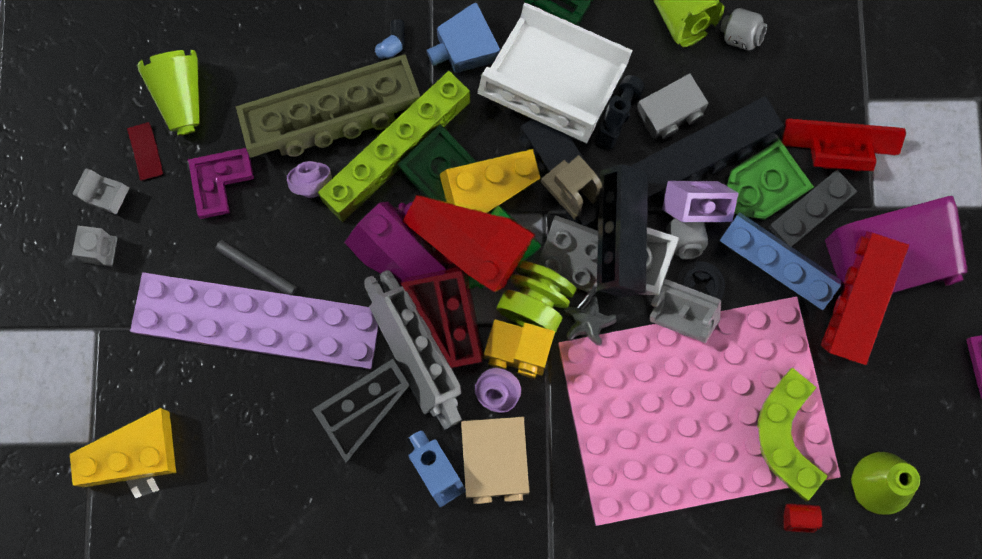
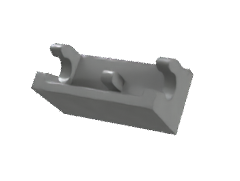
[650,279,721,343]

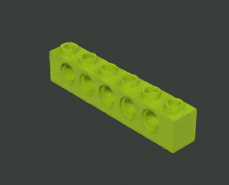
[318,71,470,222]

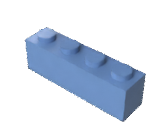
[720,212,841,310]

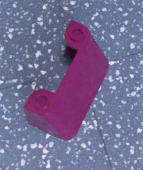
[825,196,968,293]

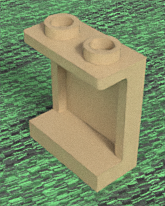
[461,417,529,504]

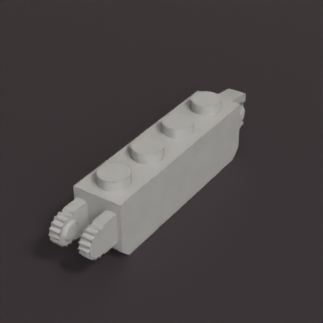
[364,270,462,430]

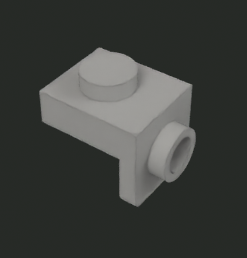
[73,168,129,214]

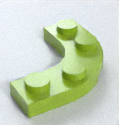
[757,368,828,501]

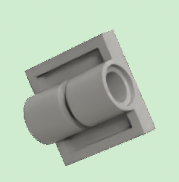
[538,215,598,293]

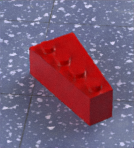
[821,231,909,365]

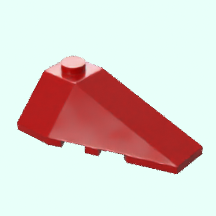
[402,195,535,292]

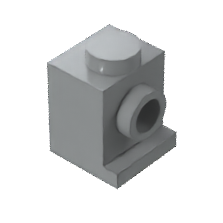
[72,225,118,267]

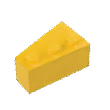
[440,149,540,213]
[70,408,176,487]

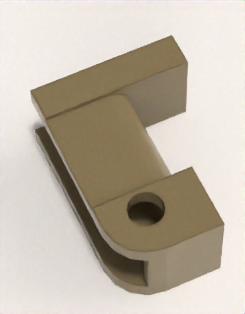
[541,155,602,220]

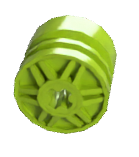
[496,261,577,335]

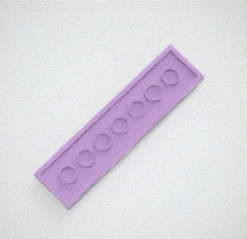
[130,272,379,370]

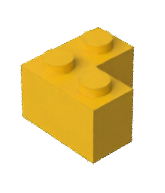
[484,319,555,378]

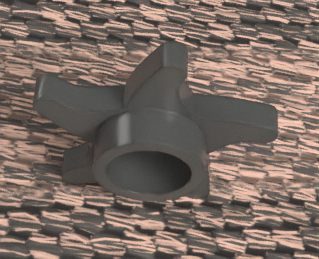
[564,296,617,346]

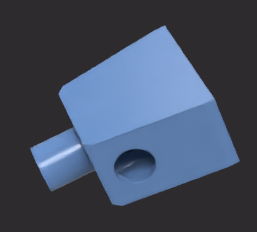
[426,3,500,73]
[407,431,466,507]

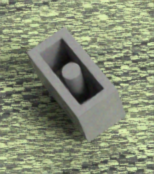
[636,74,708,140]

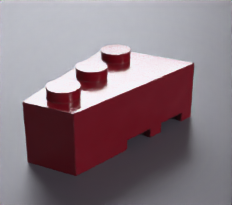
[401,267,484,368]

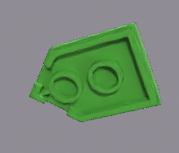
[727,139,814,220]

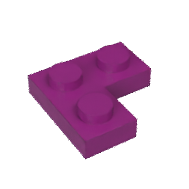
[188,148,254,219]

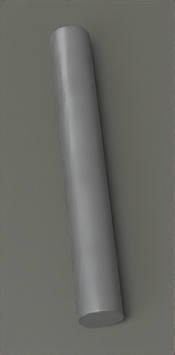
[215,240,297,295]

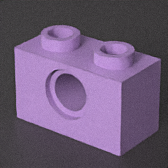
[662,181,739,222]

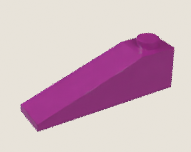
[344,201,450,286]

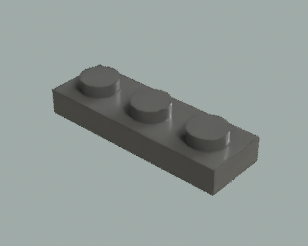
[768,169,857,247]

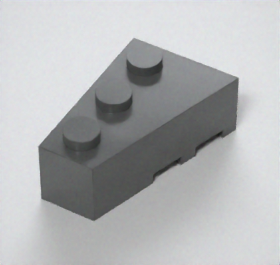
[312,359,410,463]

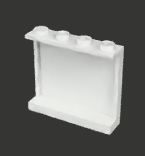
[477,3,632,143]

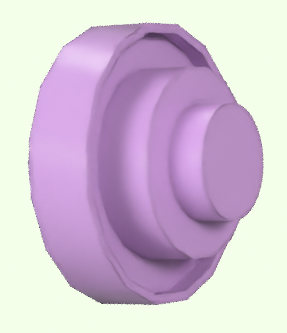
[287,161,332,198]
[475,368,521,413]

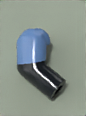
[375,19,405,59]

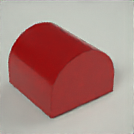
[784,504,822,533]

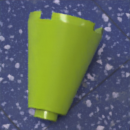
[653,0,724,47]
[137,50,200,136]
[851,452,920,515]

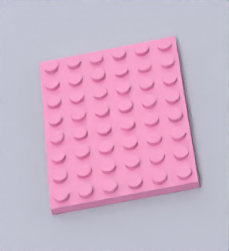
[558,297,841,526]

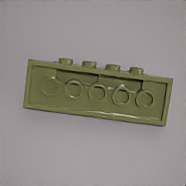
[236,54,420,158]

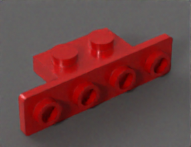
[781,118,906,171]

